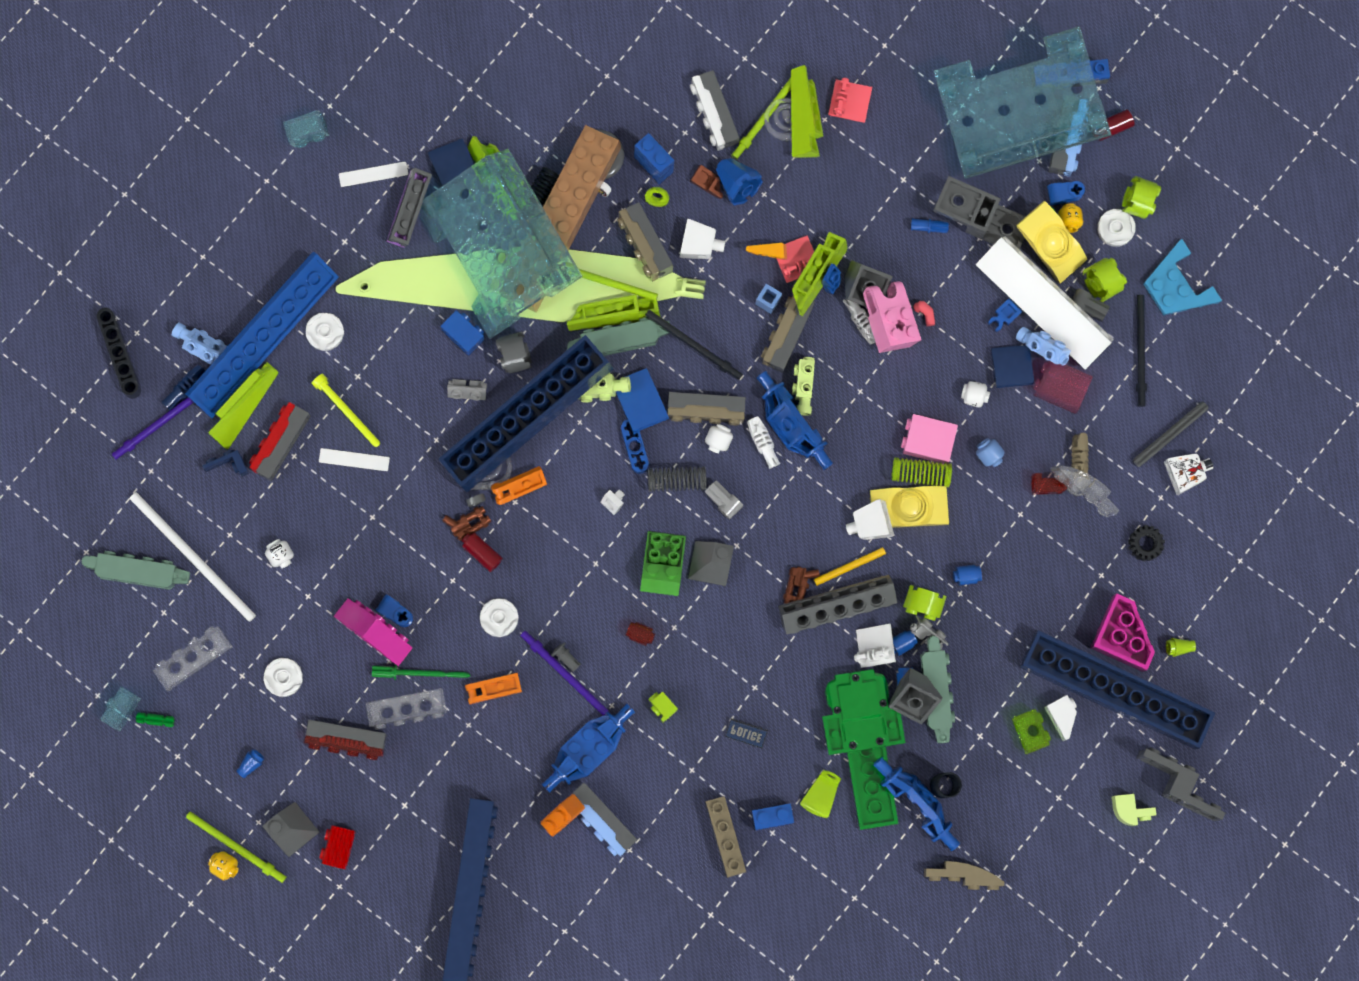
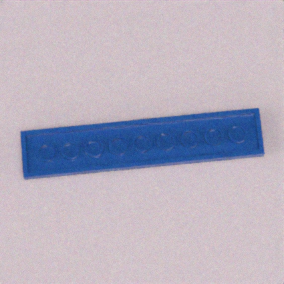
[185,252,339,418]

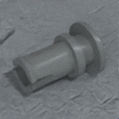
[551,642,581,672]

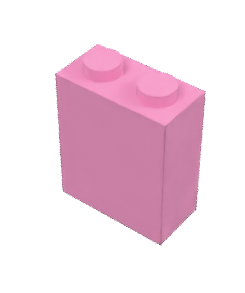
[901,414,958,464]

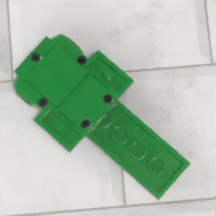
[822,669,906,830]

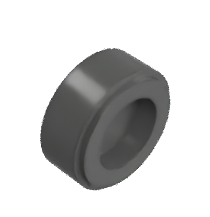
[466,493,486,507]

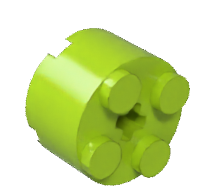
[1122,176,1161,219]
[1083,258,1127,302]
[903,585,947,621]

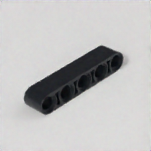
[96,307,141,399]

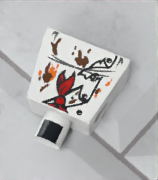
[1164,454,1213,495]

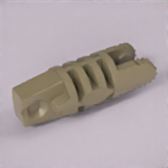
[1071,432,1089,482]

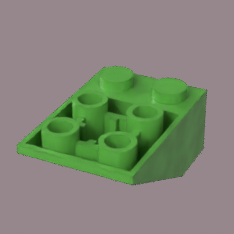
[640,531,686,596]

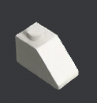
[1044,695,1077,741]

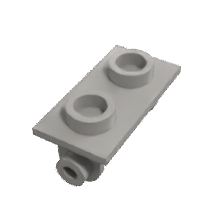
[447,379,487,401]
[910,616,949,649]

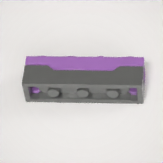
[386,168,432,248]

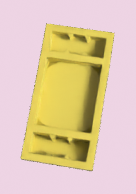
[1016,201,1088,284]
[870,486,949,528]

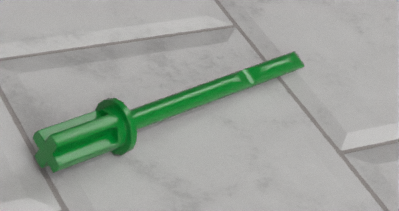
[372,664,470,680]

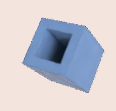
[755,284,782,314]

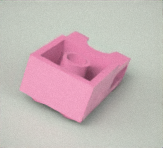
[863,281,921,353]

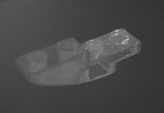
[1050,465,1120,517]

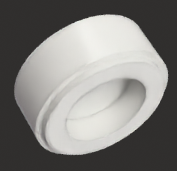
[598,182,611,197]

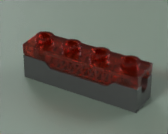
[304,720,387,760]

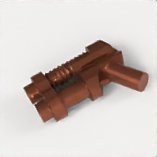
[442,506,491,541]
[783,567,820,604]

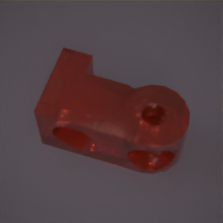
[1031,473,1069,495]

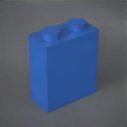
[634,133,674,185]

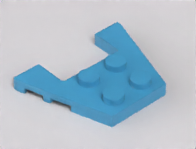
[1144,239,1222,315]

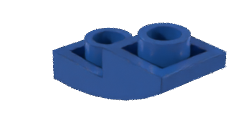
[822,263,842,294]

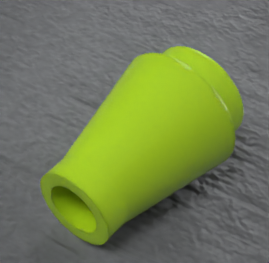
[1166,638,1196,657]

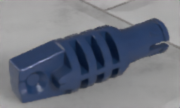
[161,365,205,410]

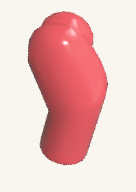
[913,301,935,326]

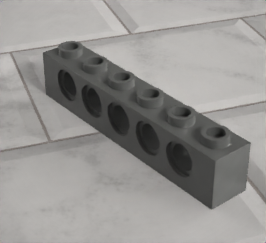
[778,574,897,634]

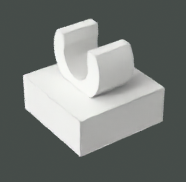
[601,489,625,515]

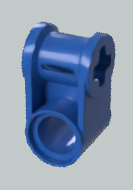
[1047,181,1085,205]
[375,594,413,627]

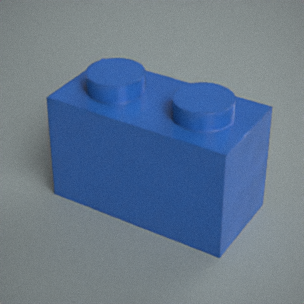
[440,310,484,356]
[751,803,794,831]

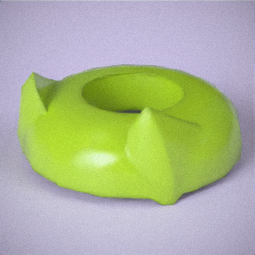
[645,187,669,207]

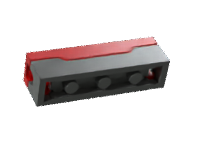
[249,402,311,482]

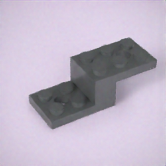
[933,176,1026,249]
[1136,747,1225,822]

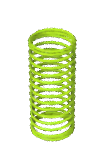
[892,457,952,487]

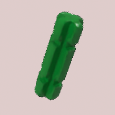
[136,712,175,727]

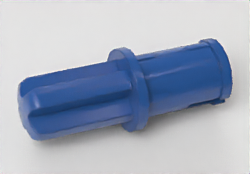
[911,218,949,233]

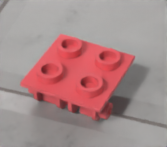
[828,78,872,123]
[776,235,814,283]

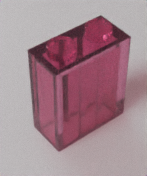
[1033,360,1093,414]

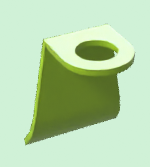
[800,770,841,818]

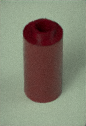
[1091,109,1135,141]
[462,533,503,573]

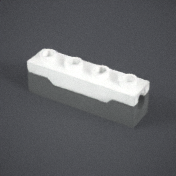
[690,70,740,151]

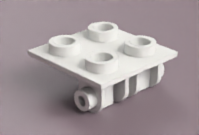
[854,624,896,668]

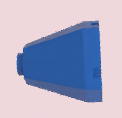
[716,158,763,206]

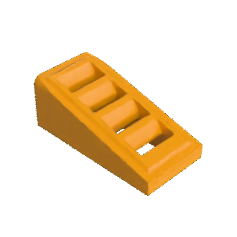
[746,243,787,260]

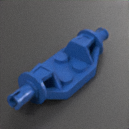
[757,371,833,470]
[542,703,635,793]
[873,757,960,851]

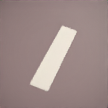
[339,162,408,187]
[319,448,390,471]

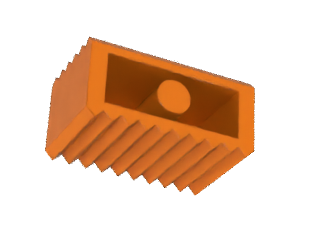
[541,794,585,836]

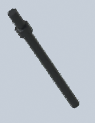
[1136,295,1147,407]
[645,309,743,380]

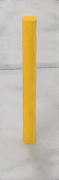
[813,547,886,586]

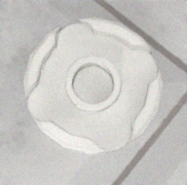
[1098,209,1135,247]
[306,313,344,351]
[480,599,519,637]
[264,658,303,697]

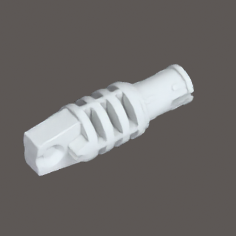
[747,416,780,469]

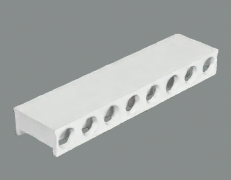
[976,236,1114,369]

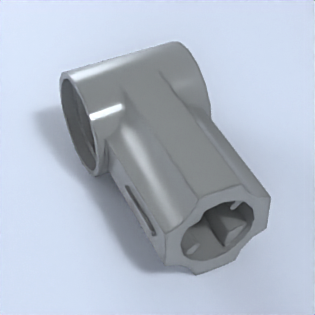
[705,480,743,520]

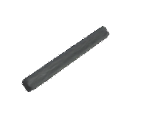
[1133,401,1209,467]

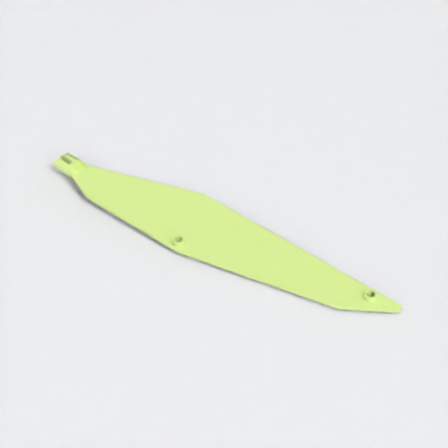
[336,247,706,322]

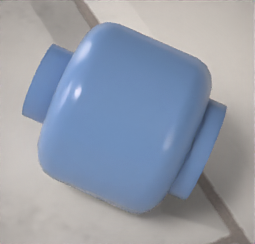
[976,438,1005,467]

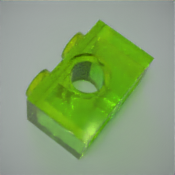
[1012,709,1051,755]

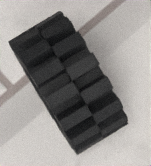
[1128,525,1165,561]

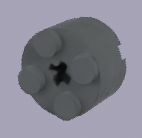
[496,331,532,374]

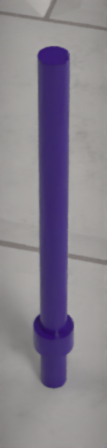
[112,397,194,460]
[520,630,609,716]

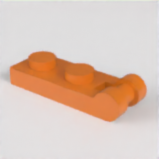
[491,466,547,505]
[465,673,522,705]

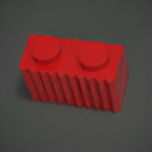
[319,825,356,870]

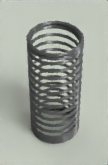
[648,466,706,492]

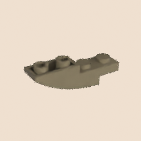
[924,861,1004,890]

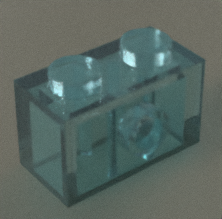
[283,110,329,148]
[100,686,141,731]

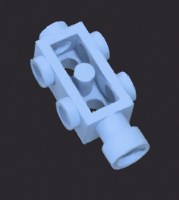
[171,322,228,364]
[1016,327,1071,366]

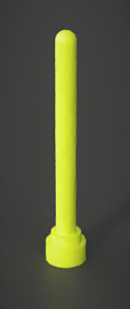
[311,373,380,447]

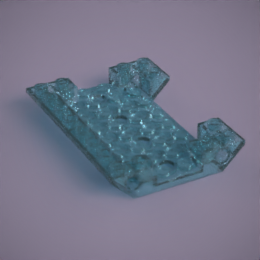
[934,26,1111,179]
[419,149,583,339]

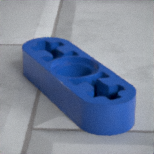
[621,420,649,474]

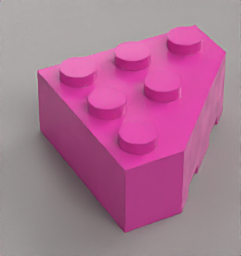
[1091,593,1155,672]
[334,598,412,666]

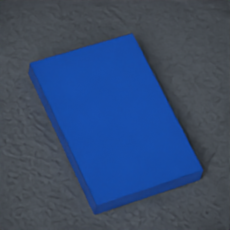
[616,368,669,433]

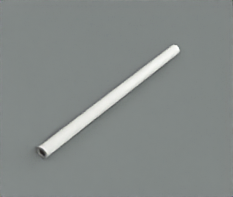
[130,492,256,622]

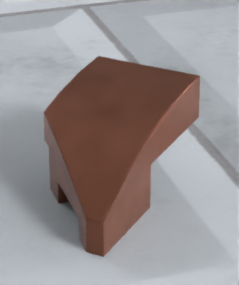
[690,165,723,199]

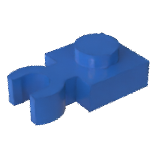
[988,299,1022,332]

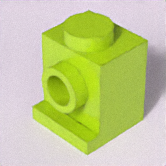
[648,692,678,723]

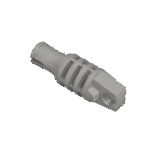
[843,299,876,345]

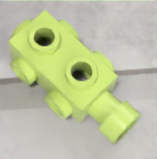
[792,357,815,416]
[579,373,631,403]

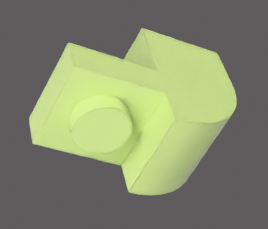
[1112,794,1156,826]

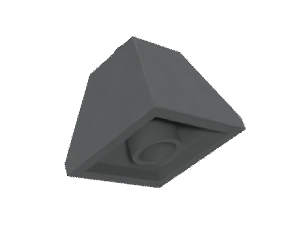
[845,260,893,307]
[688,541,734,586]
[888,668,942,725]
[262,802,319,857]

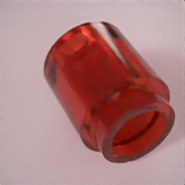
[625,622,655,646]

